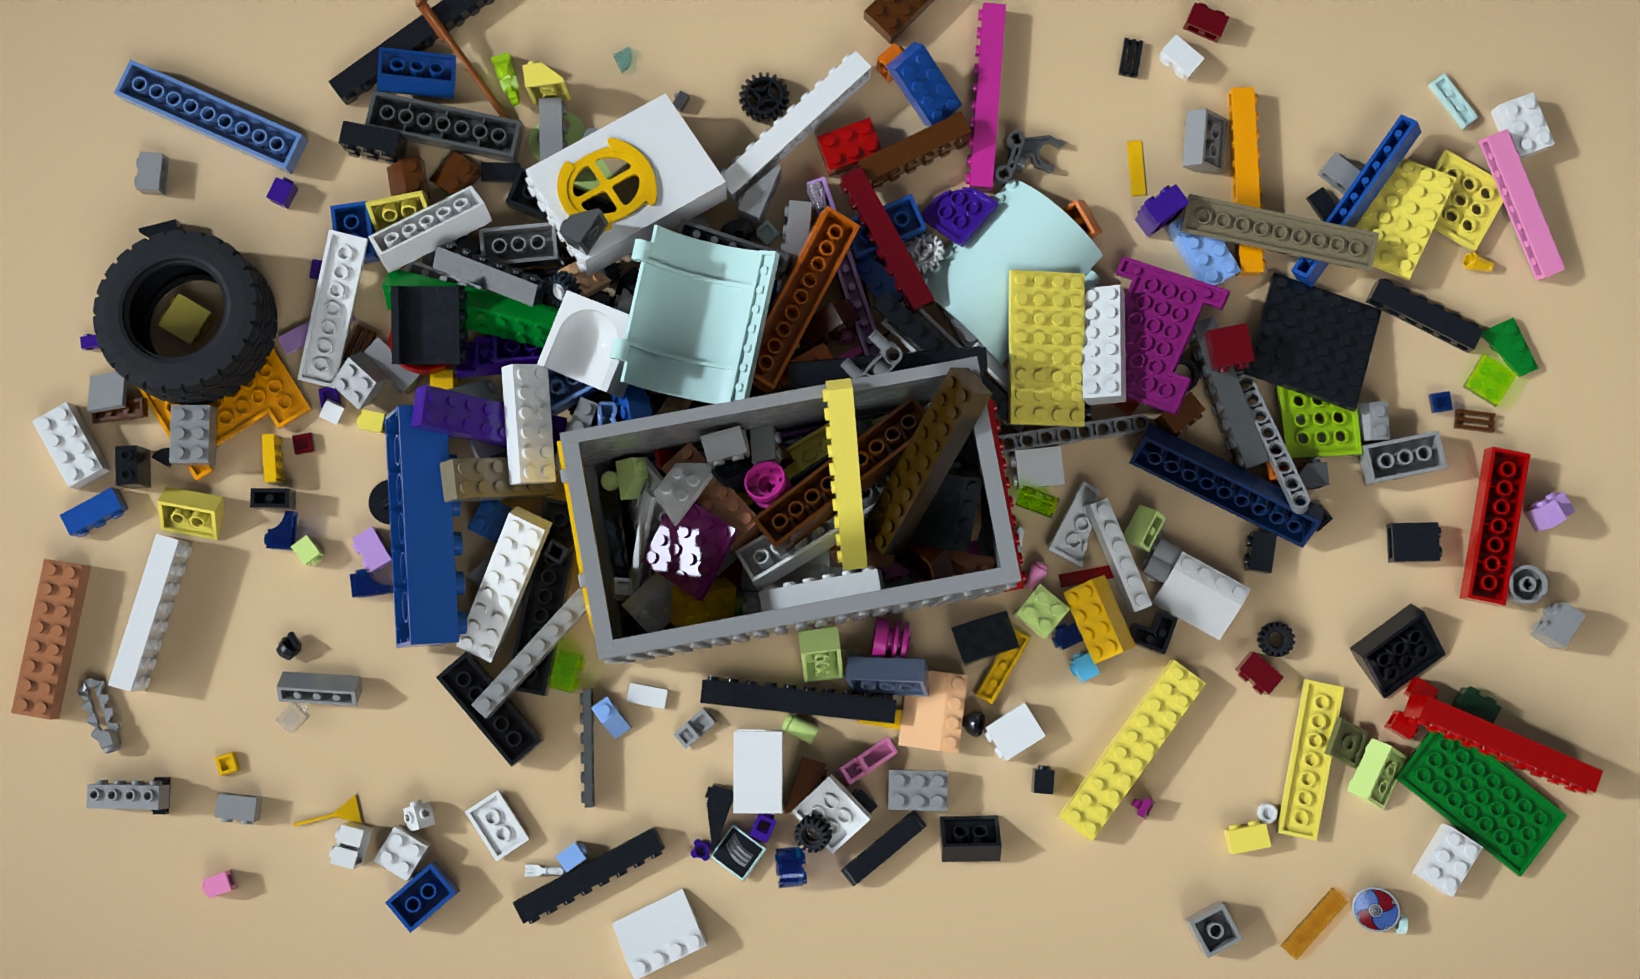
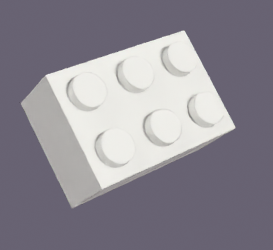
[1491,92,1555,160]
[1412,824,1483,897]

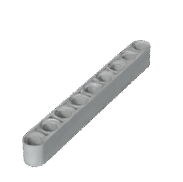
[1235,369,1310,514]
[998,414,1150,454]

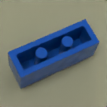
[60,487,129,538]

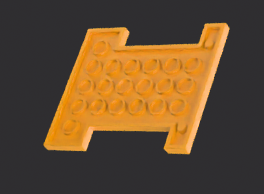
[138,347,312,481]

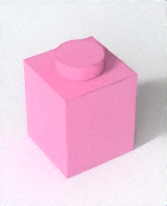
[202,870,237,898]

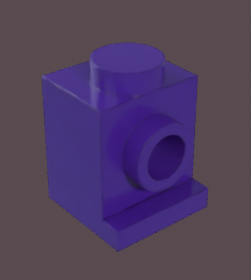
[749,813,777,843]

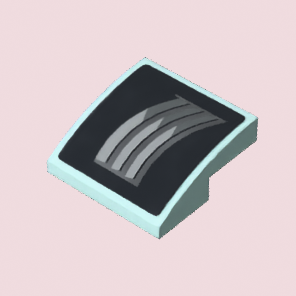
[710,825,767,881]

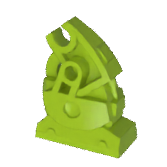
[490,52,520,106]

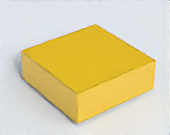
[214,751,240,776]

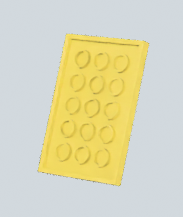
[1354,158,1457,280]

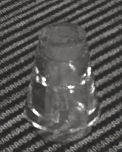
[806,181,827,210]

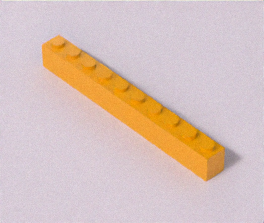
[1228,87,1266,277]

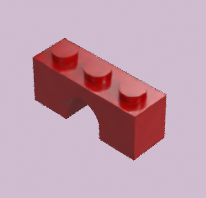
[1384,677,1439,740]

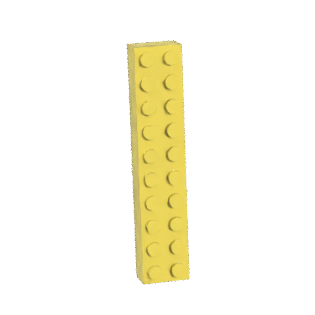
[1057,660,1206,842]

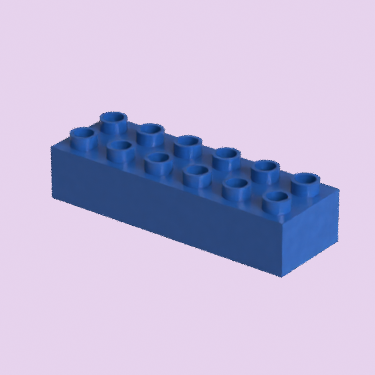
[385,405,467,648]

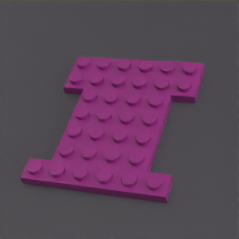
[1116,256,1230,416]

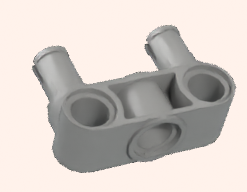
[840,329,903,379]

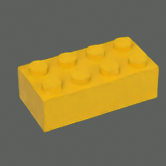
[1063,575,1136,664]

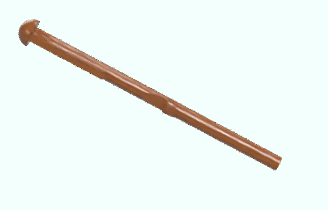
[415,0,511,119]

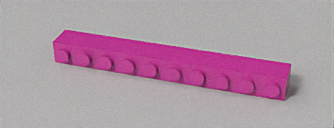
[966,3,1006,192]

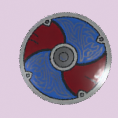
[1352,887,1400,932]

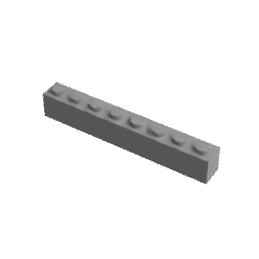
[471,588,587,718]

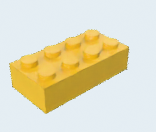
[262,434,285,485]

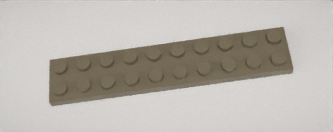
[1180,194,1379,272]

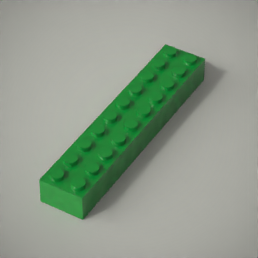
[382,270,559,348]

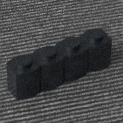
[601,489,637,568]

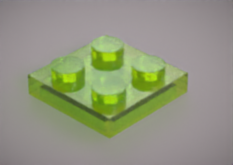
[1463,354,1517,407]

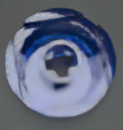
[775,846,807,888]

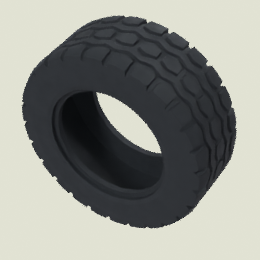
[93,230,278,405]

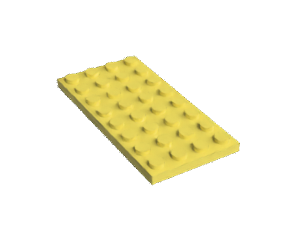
[1008,270,1085,427]

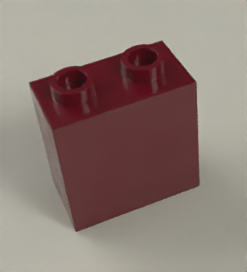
[1204,323,1255,373]

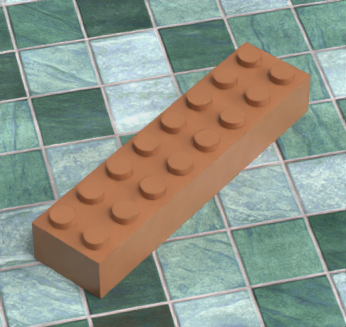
[11,559,91,720]

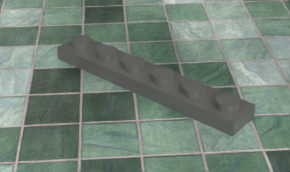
[580,689,595,808]

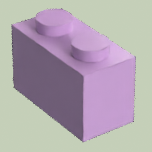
[352,527,392,573]

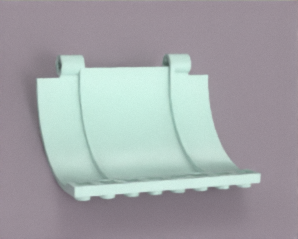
[921,177,1103,365]
[609,225,780,404]

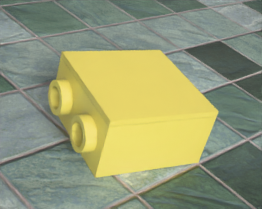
[158,293,217,348]

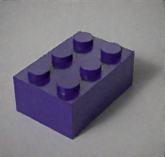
[1135,184,1190,237]

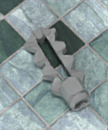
[77,678,121,754]

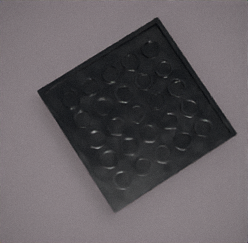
[1244,273,1382,412]

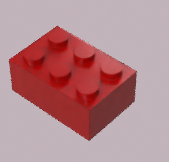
[817,117,882,177]

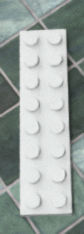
[297,229,369,388]

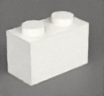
[1158,35,1205,81]

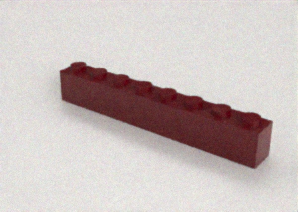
[839,166,934,314]

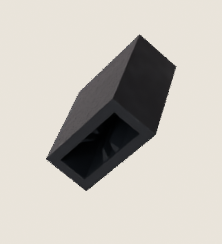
[1386,522,1442,563]

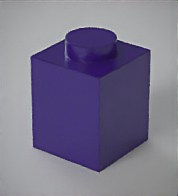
[266,177,298,209]

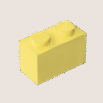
[1224,819,1271,855]

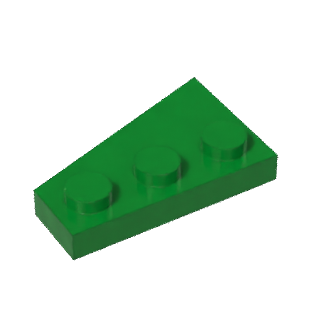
[1481,317,1539,377]

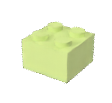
[1013,584,1070,639]

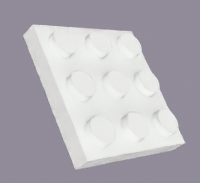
[792,773,873,854]

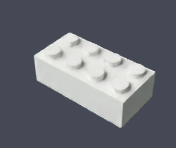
[32,402,112,490]

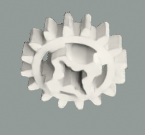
[906,234,945,273]

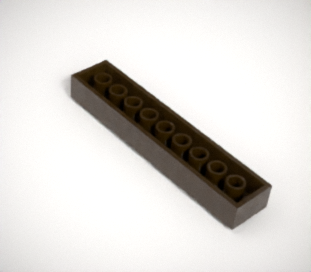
[864,367,992,556]

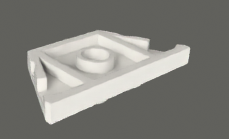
[653,463,719,526]

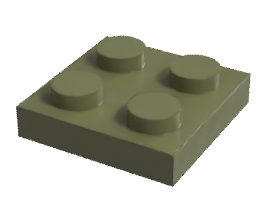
[1324,717,1369,769]

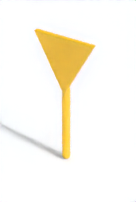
[293,795,362,827]

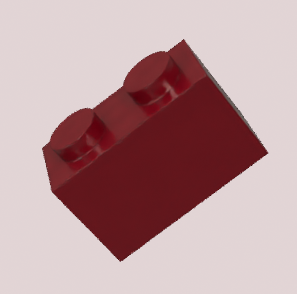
[1183,2,1229,43]
[1235,652,1284,695]

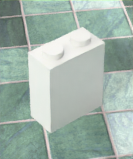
[1010,446,1065,490]
[984,702,1045,761]

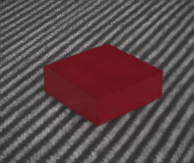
[292,432,316,455]

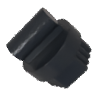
[276,632,302,660]

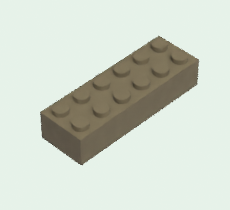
[440,457,556,502]

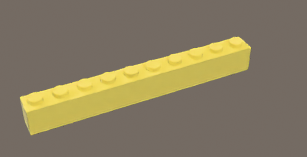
[822,378,868,571]

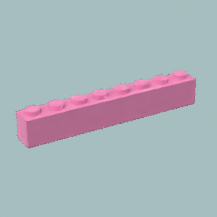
[1478,129,1565,280]

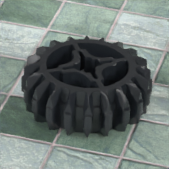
[739,72,790,123]

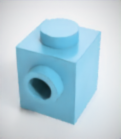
[1069,651,1100,682]

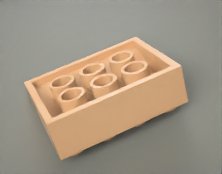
[898,670,968,753]

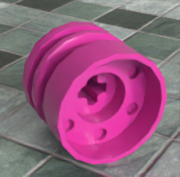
[744,461,793,511]
[871,617,911,659]

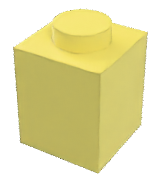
[357,409,387,435]

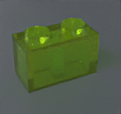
[549,650,586,693]

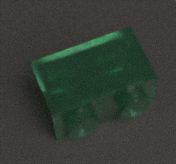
[1451,686,1502,723]

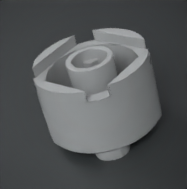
[1507,565,1548,604]

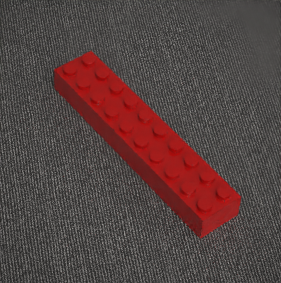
[1402,695,1603,794]

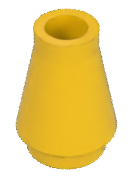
[1463,252,1494,272]

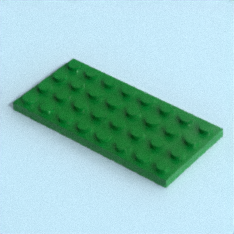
[1394,732,1567,877]

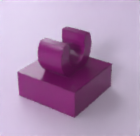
[1131,797,1155,819]

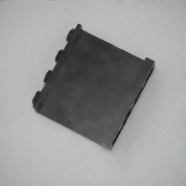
[391,285,468,364]

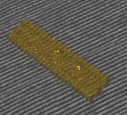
[1280,888,1348,960]

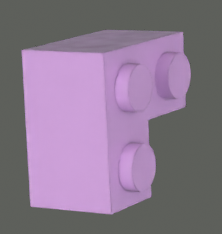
[1524,491,1576,532]

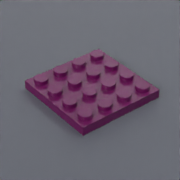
[641,502,739,601]

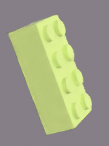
[798,626,843,683]

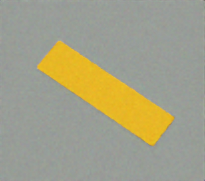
[1127,140,1146,196]

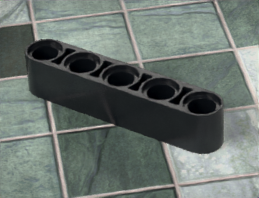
[841,810,927,886]

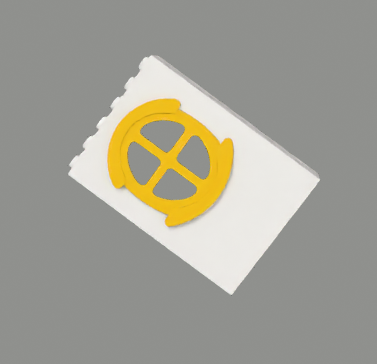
[525,93,727,277]

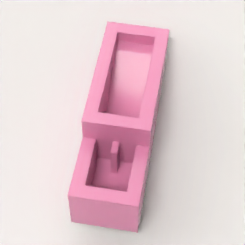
[835,736,898,786]

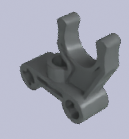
[993,130,1064,186]

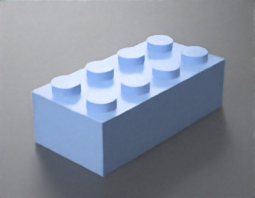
[1166,217,1241,286]

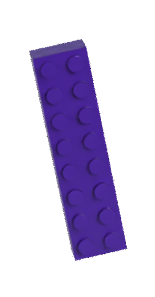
[411,385,567,457]

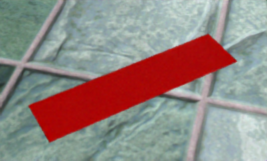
[1058,565,1114,588]

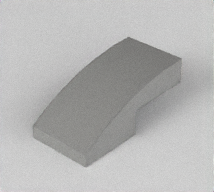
[673,707,718,749]

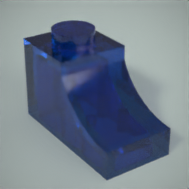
[264,511,298,551]
[350,569,393,598]

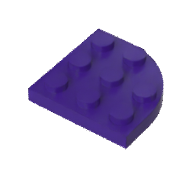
[921,187,999,247]

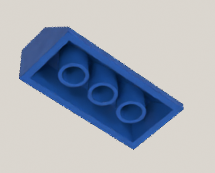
[377,47,456,99]

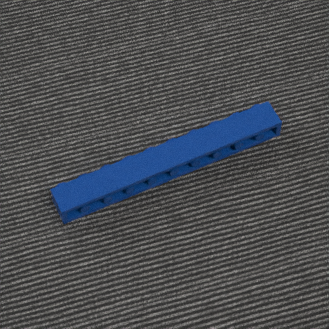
[1291,114,1421,287]

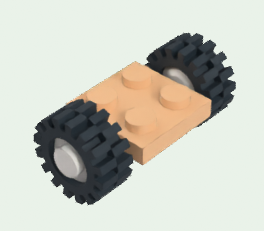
[545,261,621,308]

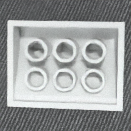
[1151,551,1251,640]
[612,889,708,979]

